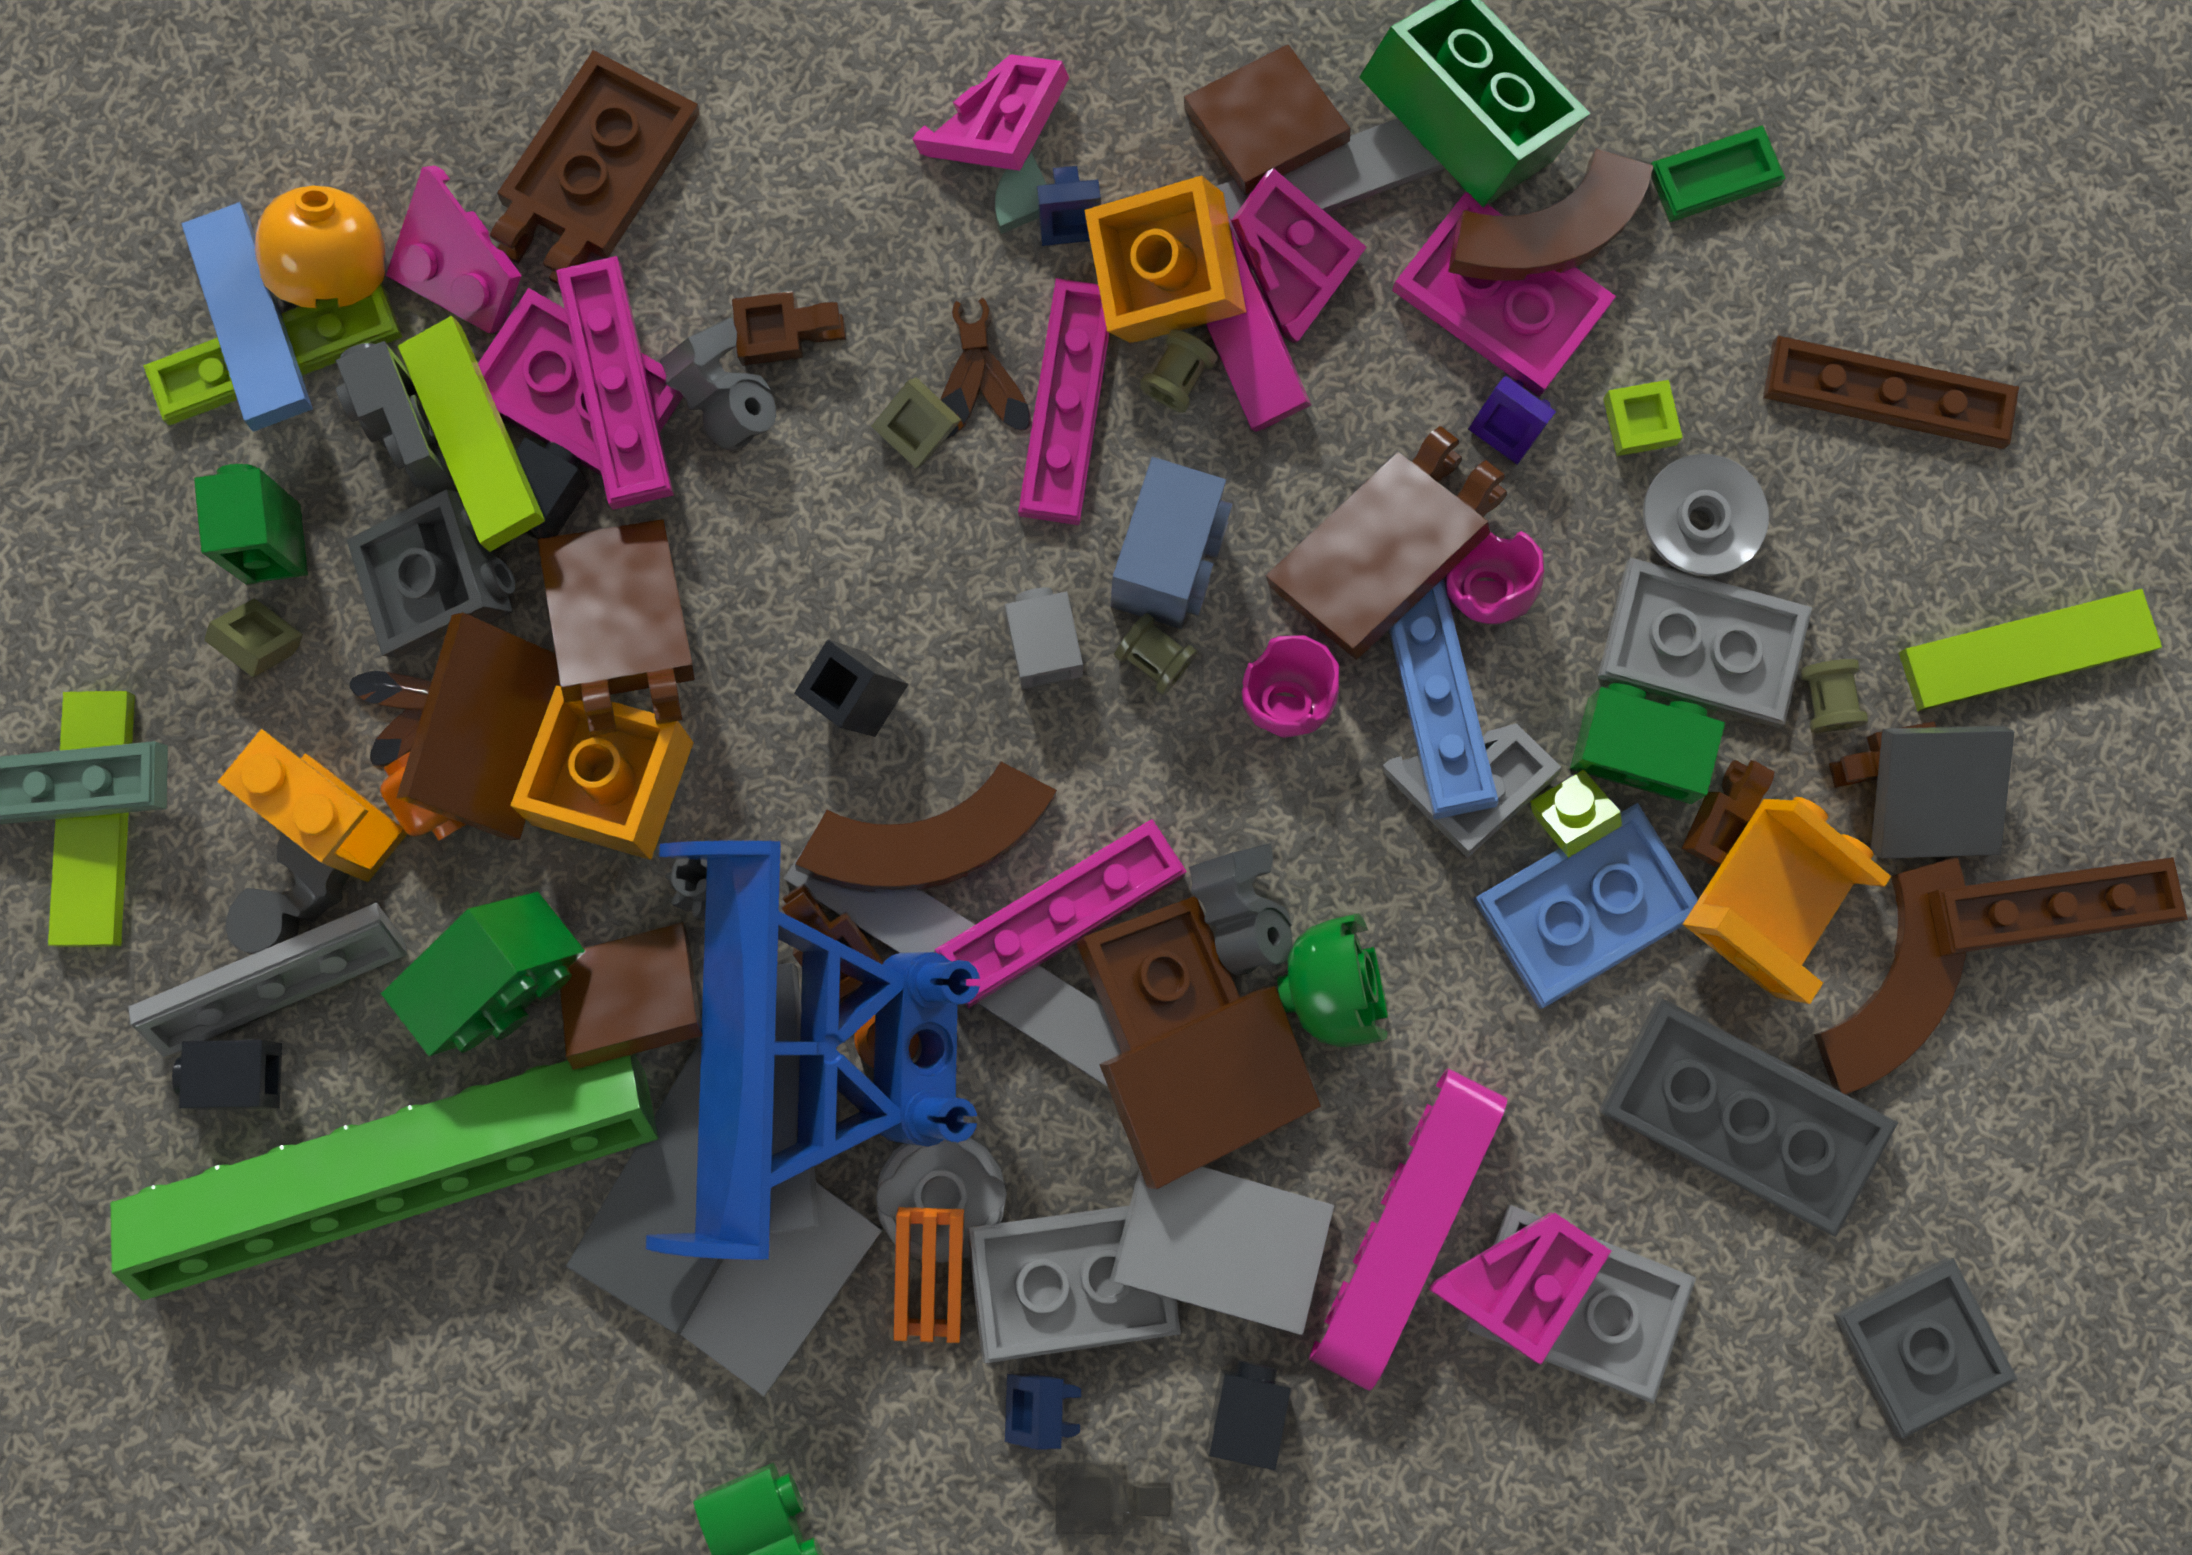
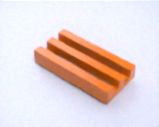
[894,1207,964,1343]

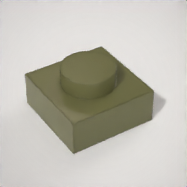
[871,377,962,469]
[204,598,303,678]

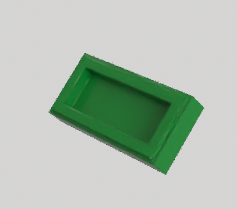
[1650,125,1786,222]

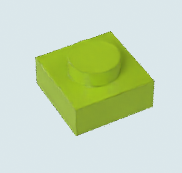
[1603,380,1683,456]
[1530,770,1622,858]

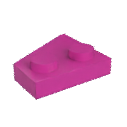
[913,54,1069,171]
[1231,169,1367,343]
[1428,1213,1611,1365]

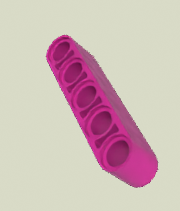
[1309,1068,1508,1391]

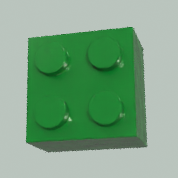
[381,892,586,1057]

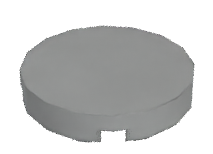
[876,1137,1007,1263]

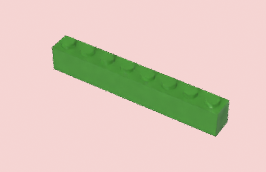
[110,1054,658,1301]

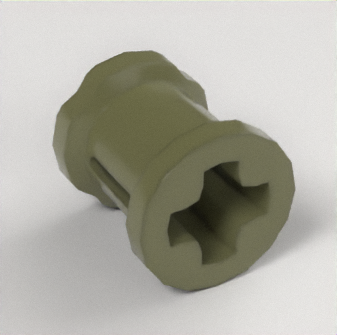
[1140,329,1218,413]
[1114,612,1198,695]
[1800,659,1868,733]

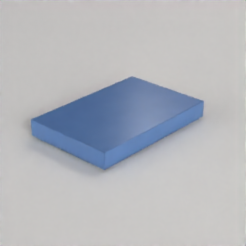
[1473,803,1698,1009]

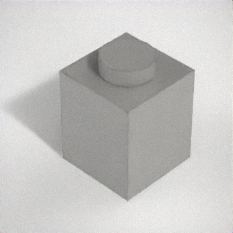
[1005,587,1083,690]

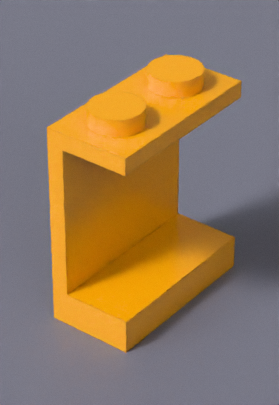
[217,729,407,882]
[1682,797,1891,1004]

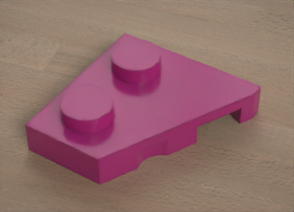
[386,165,522,334]

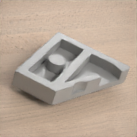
[1383,723,1562,858]

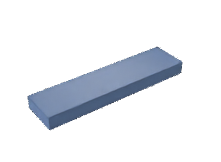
[181,202,313,432]
[1389,579,1498,820]

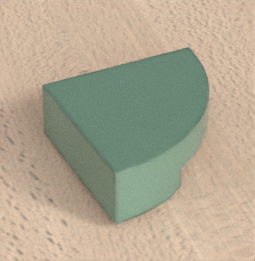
[995,151,1047,234]

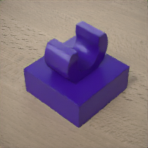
[1468,375,1556,465]

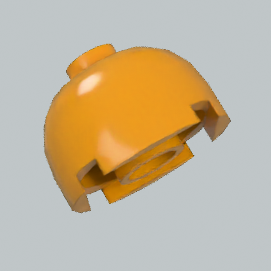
[255,185,385,308]

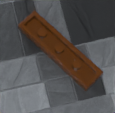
[1763,336,2019,449]
[1928,857,2188,956]

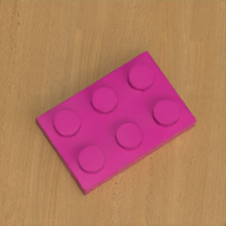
[1392,192,1616,397]
[478,288,683,476]

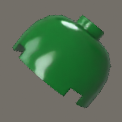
[1277,913,1388,1047]

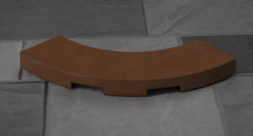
[1448,149,1653,281]
[795,761,1057,892]
[1814,856,1967,1094]

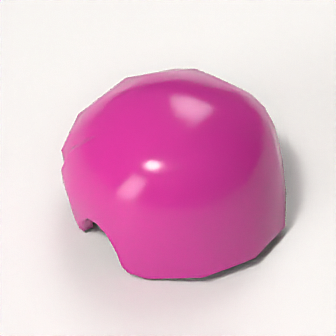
[1445,531,1544,624]
[1241,635,1339,738]

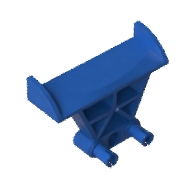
[646,841,980,1260]

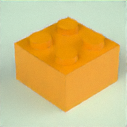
[1084,175,1247,343]
[510,685,694,860]

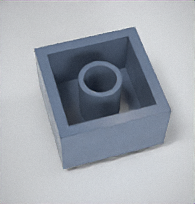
[1110,457,1233,629]

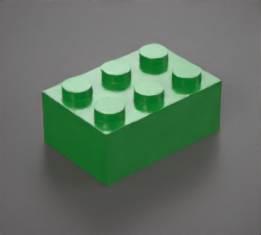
[1359,0,1590,208]

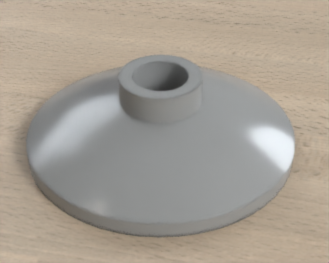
[1643,454,1769,576]

